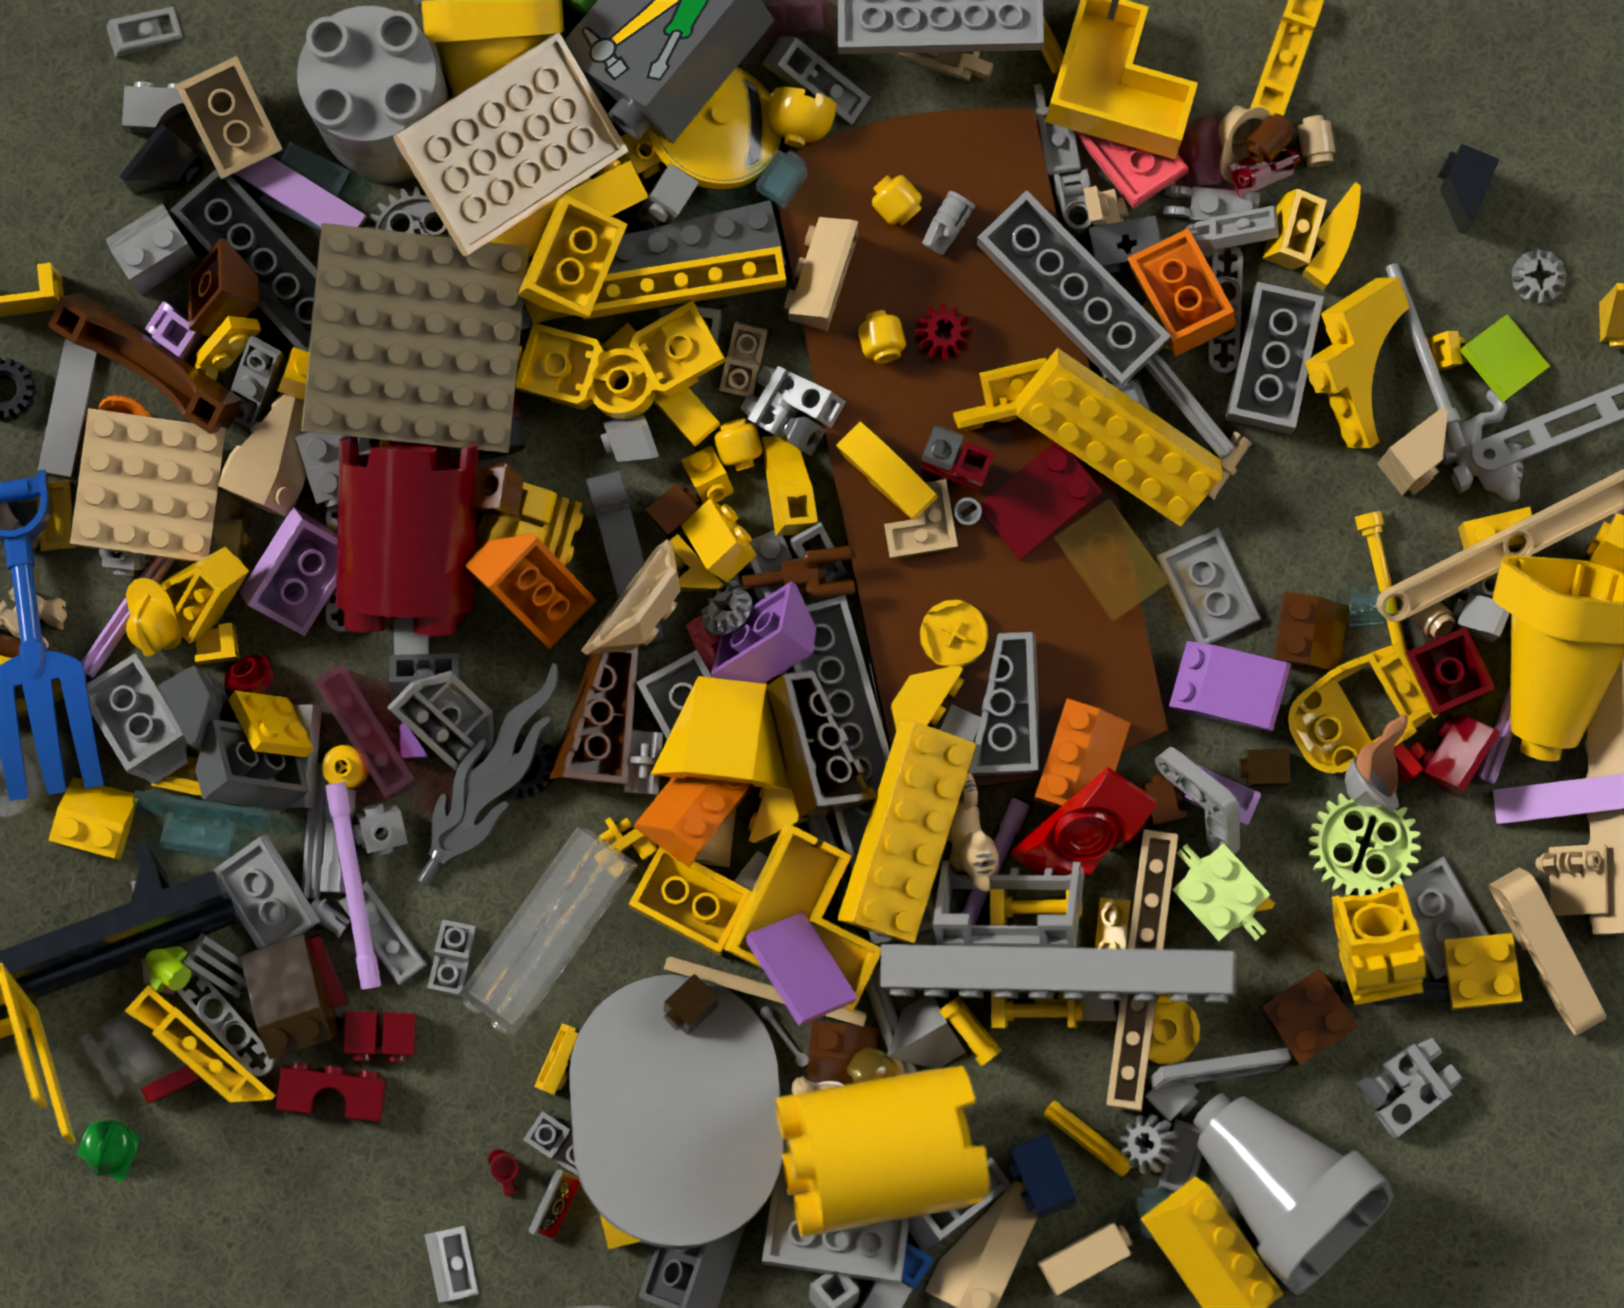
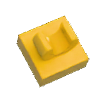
[1426,331,1468,371]

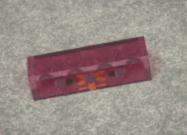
[313,663,417,802]

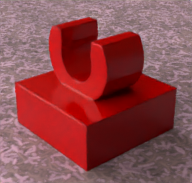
[1393,742,1427,784]

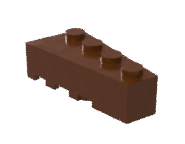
[549,647,638,786]

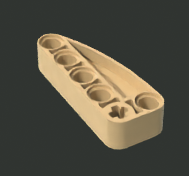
[1489,868,1607,1036]

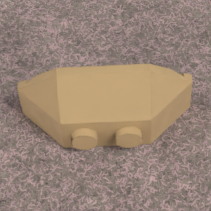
[581,539,681,655]

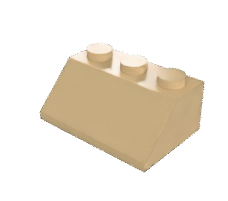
[784,217,858,332]
[1377,406,1448,496]

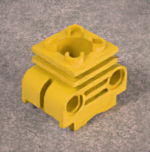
[476,482,583,566]
[1332,884,1426,1005]

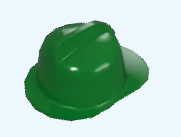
[76,1119,140,1183]

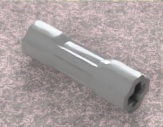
[320,789,356,894]

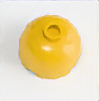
[768,87,837,147]

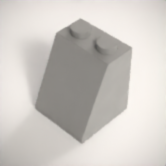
[105,203,199,295]

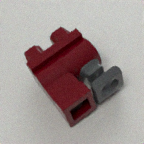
[922,425,995,492]

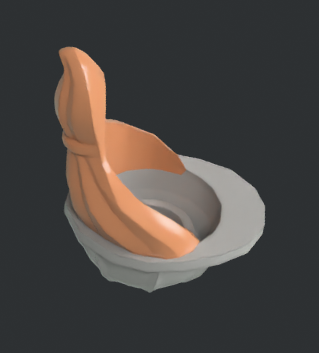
[1345,715,1408,811]

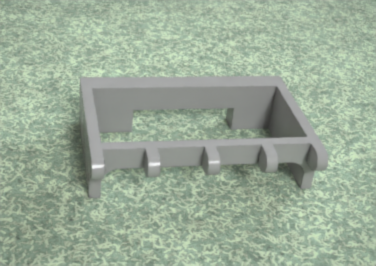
[933,861,1084,948]

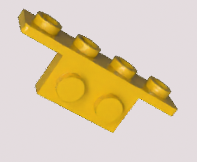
[953,357,1047,430]

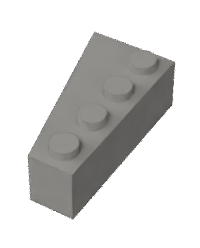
[969,632,1041,776]

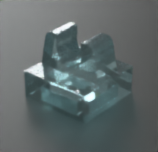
[1348,585,1386,626]

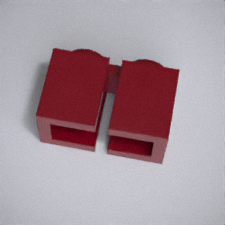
[344,1011,418,1062]

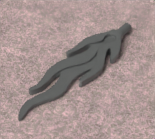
[417,663,559,886]

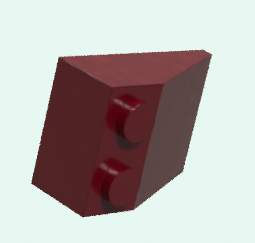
[981,442,1103,560]

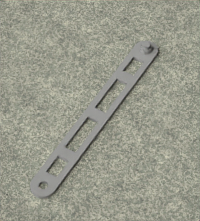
[1471,383,1624,472]

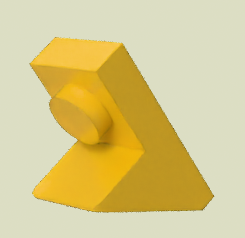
[670,534,724,593]

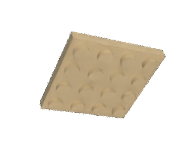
[70,408,226,562]

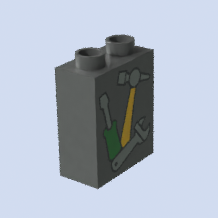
[564,0,775,144]

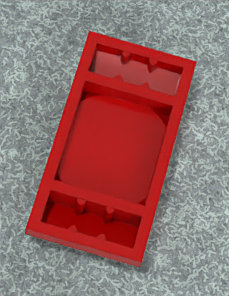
[1011,767,1157,878]

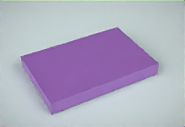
[745,912,857,1026]

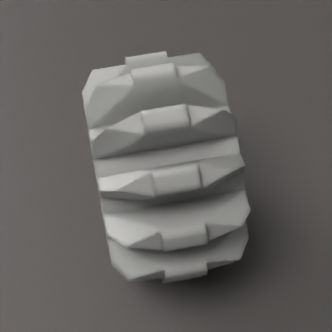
[1119,1114,1180,1174]

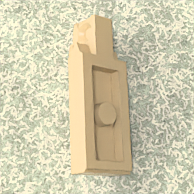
[898,51,993,81]

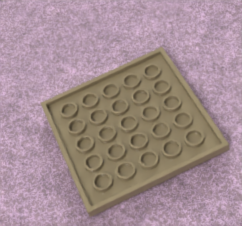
[301,223,529,453]

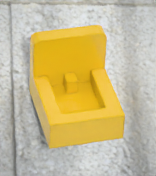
[681,445,734,504]

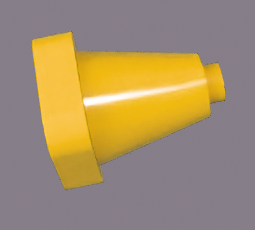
[421,0,564,98]
[1492,555,1624,761]

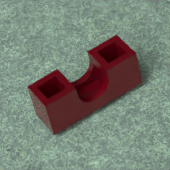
[276,1062,388,1122]

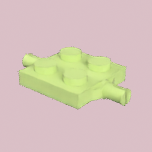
[1172,843,1270,941]

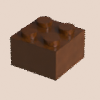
[1258,968,1358,1066]

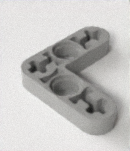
[1155,747,1240,854]

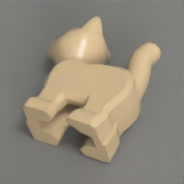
[0,587,67,649]

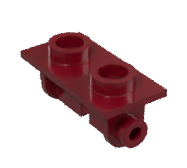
[1228,147,1300,198]

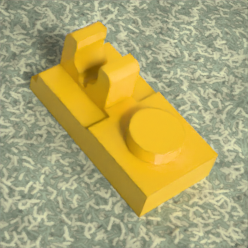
[534,1023,579,1095]

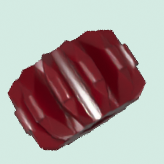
[915,303,973,362]

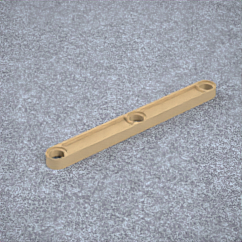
[1376,469,1624,622]

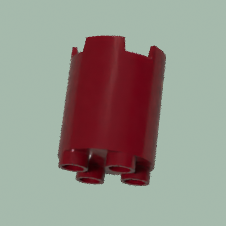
[336,436,479,636]

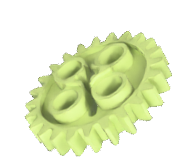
[1308,793,1421,896]

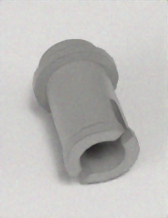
[1462,574,1497,598]
[311,897,351,938]

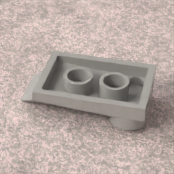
[87,653,188,784]

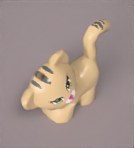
[947,773,998,892]

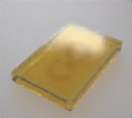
[1053,498,1170,622]

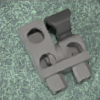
[741,366,846,456]
[1354,1038,1462,1138]

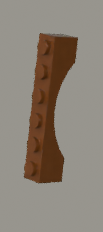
[48,293,243,434]

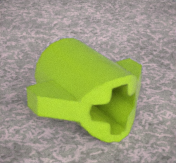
[145,946,191,992]

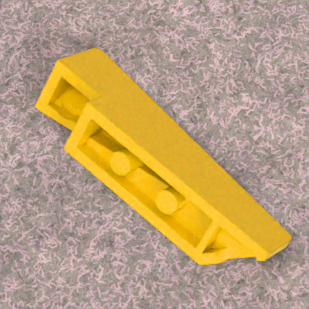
[125,985,276,1103]

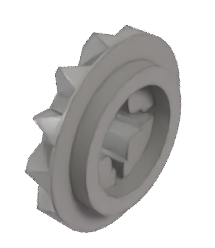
[1512,249,1567,303]
[701,585,752,635]

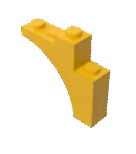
[1304,277,1410,448]

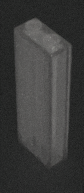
[458,824,638,1035]

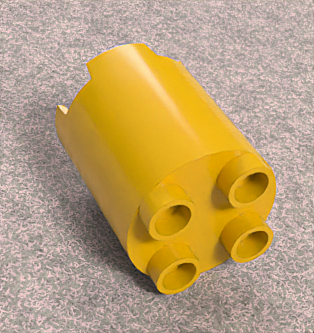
[775,1066,989,1238]

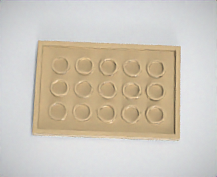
[392,32,628,257]

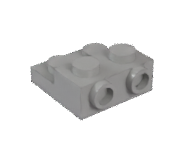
[295,432,371,507]

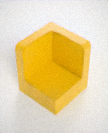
[194,623,240,665]

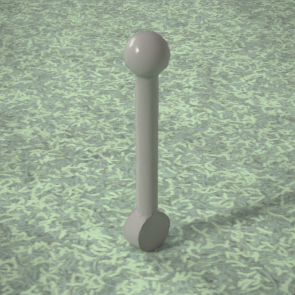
[760,1006,809,1067]

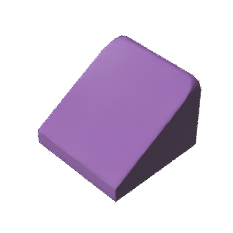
[400,723,430,760]

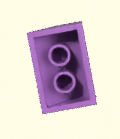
[711,581,816,684]

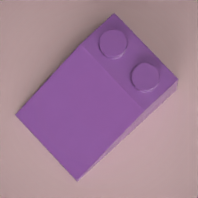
[1169,641,1291,731]

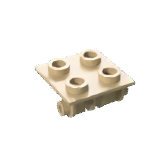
[1535,844,1608,916]

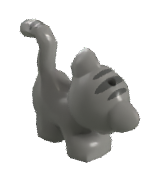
[1442,389,1525,502]

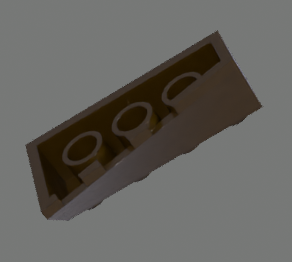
[765,670,878,819]

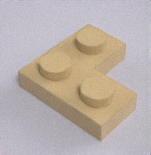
[884,479,958,559]

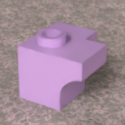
[145,301,204,362]

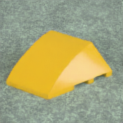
[651,676,789,791]

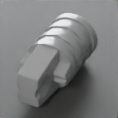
[922,191,975,255]

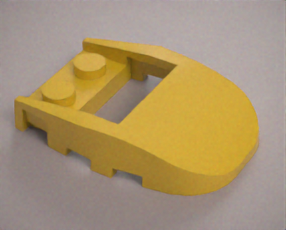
[1288,643,1438,773]

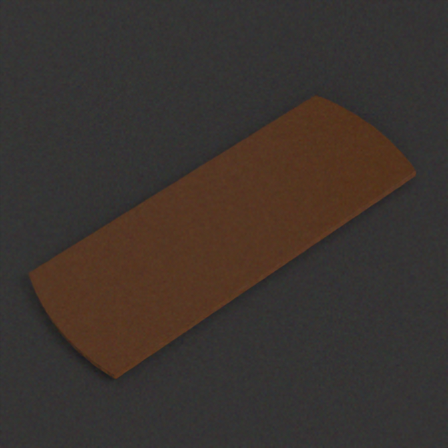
[769,108,1168,787]

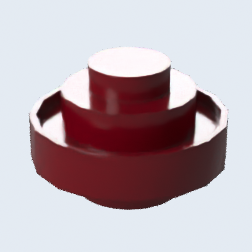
[224,655,275,695]

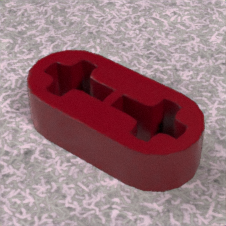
[141,1066,203,1105]

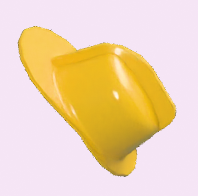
[126,578,183,657]

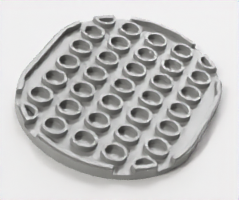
[570,975,783,1248]

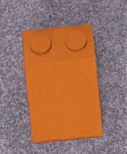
[1127,228,1236,357]

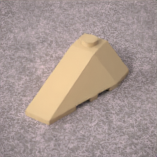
[216,393,306,517]
[925,1181,1037,1308]

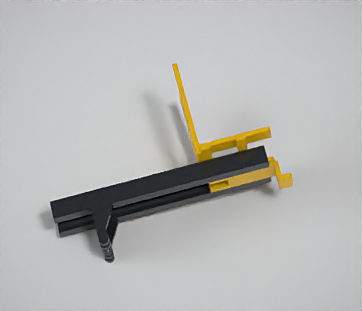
[0,842,239,1145]

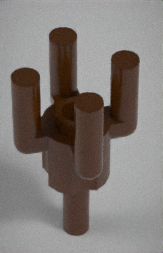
[742,545,855,599]

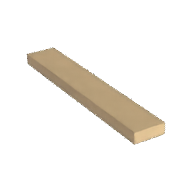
[664,956,867,1027]

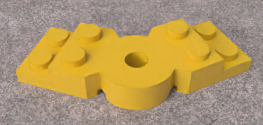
[515,300,726,419]

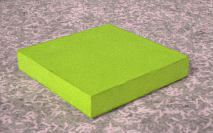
[1460,314,1550,403]

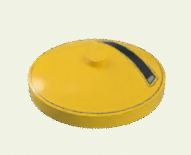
[648,67,781,190]

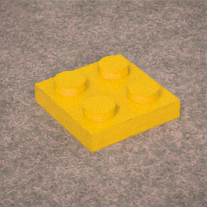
[228,691,314,758]
[1442,933,1522,1010]

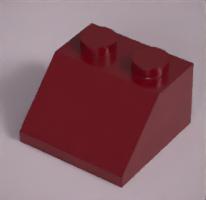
[1404,627,1496,716]
[1419,714,1500,796]

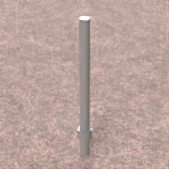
[1386,263,1467,452]

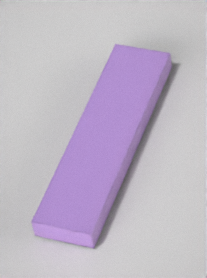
[234,156,367,228]
[1493,774,1624,824]

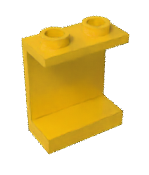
[0,262,64,317]

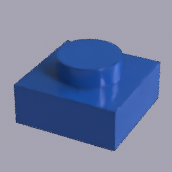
[901,1241,934,1288]

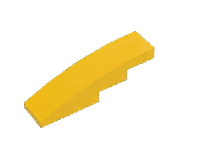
[603,323,721,447]

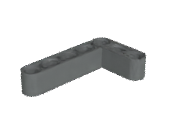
[586,470,665,648]

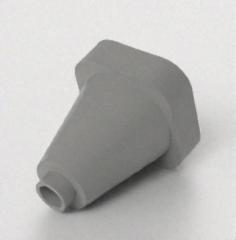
[1194,1093,1394,1295]

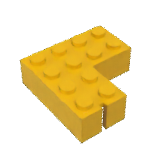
[1045,0,1198,159]
[723,825,881,1012]

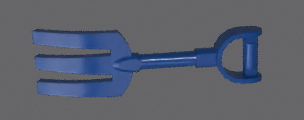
[0,469,104,801]

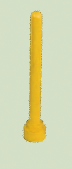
[1355,511,1408,653]

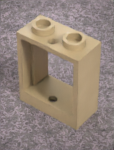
[1037,1223,1132,1295]

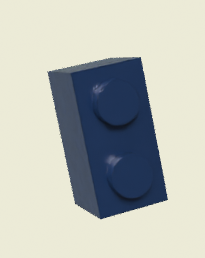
[1006,1133,1076,1219]

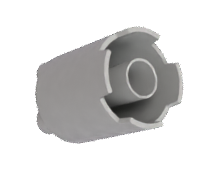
[297,6,452,183]

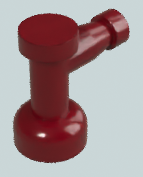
[487,1148,519,1196]

